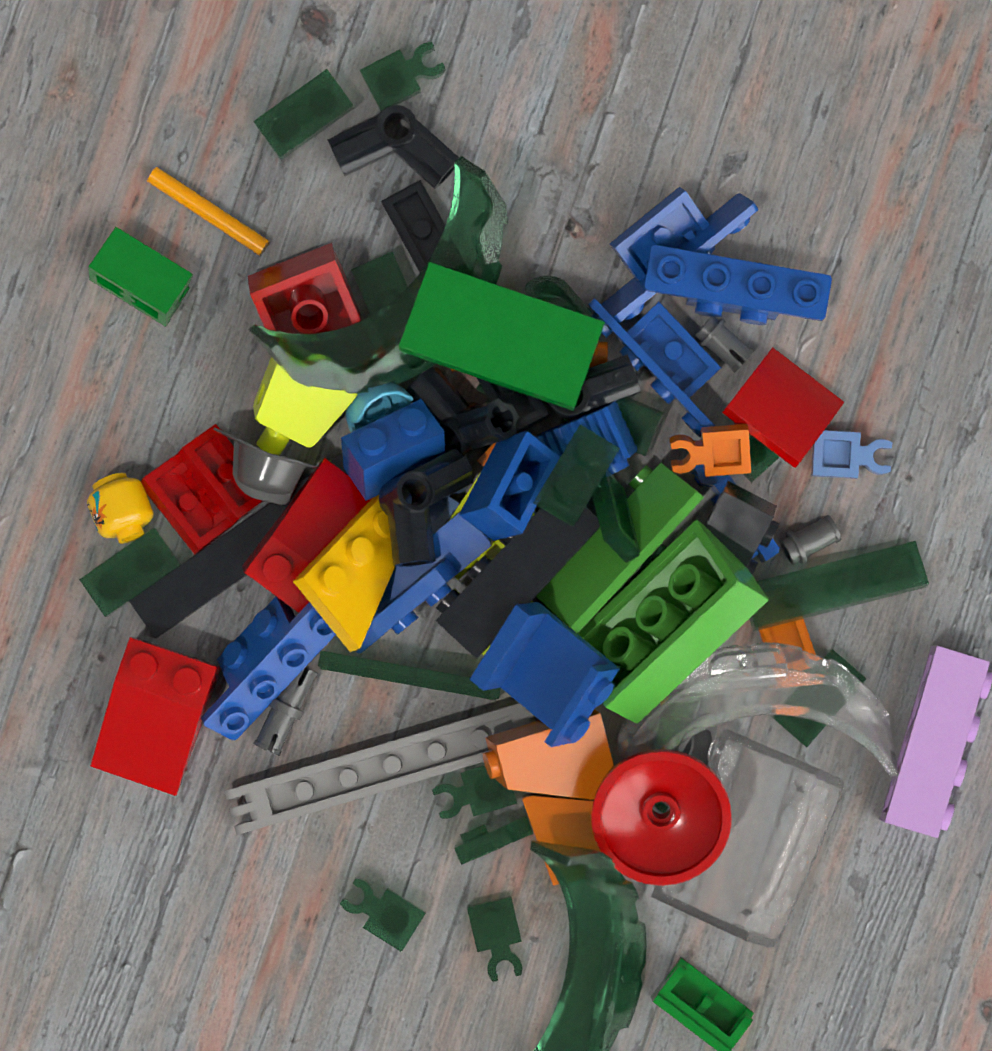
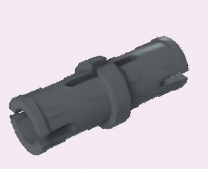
[253,667,318,756]

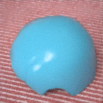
[345,379,413,432]

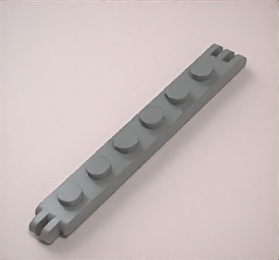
[224,703,536,835]

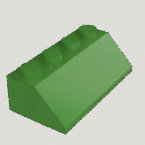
[536,463,704,634]
[578,520,769,724]

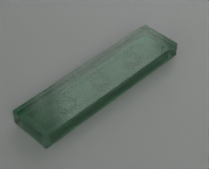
[749,541,929,632]
[318,651,501,701]

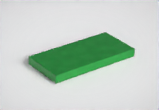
[398,262,605,411]

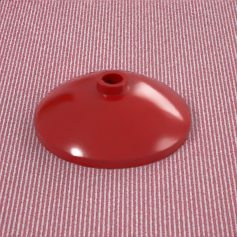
[592,749,732,885]

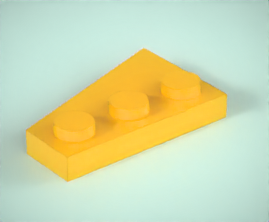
[293,495,395,652]

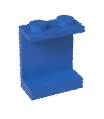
[469,602,620,747]

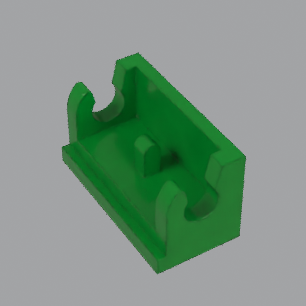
[88,227,193,327]
[651,957,754,1051]

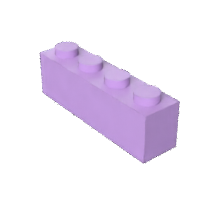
[879,646,992,838]

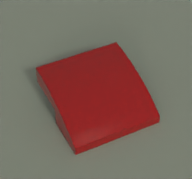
[722,347,844,468]
[140,424,264,555]

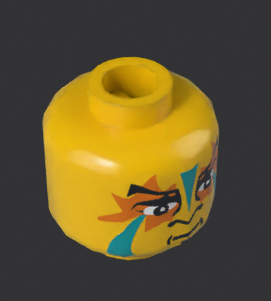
[87,472,154,544]

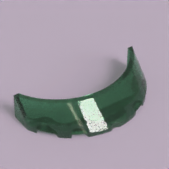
[248,156,508,394]
[530,840,647,1051]

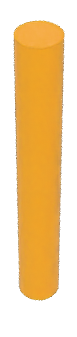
[147,167,270,256]

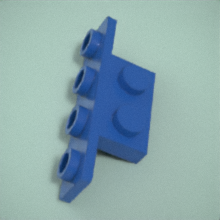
[601,187,758,323]
[644,245,832,325]
[588,298,721,438]
[355,512,493,654]
[201,597,336,740]

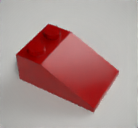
[248,243,385,388]
[242,457,372,613]
[90,637,221,796]

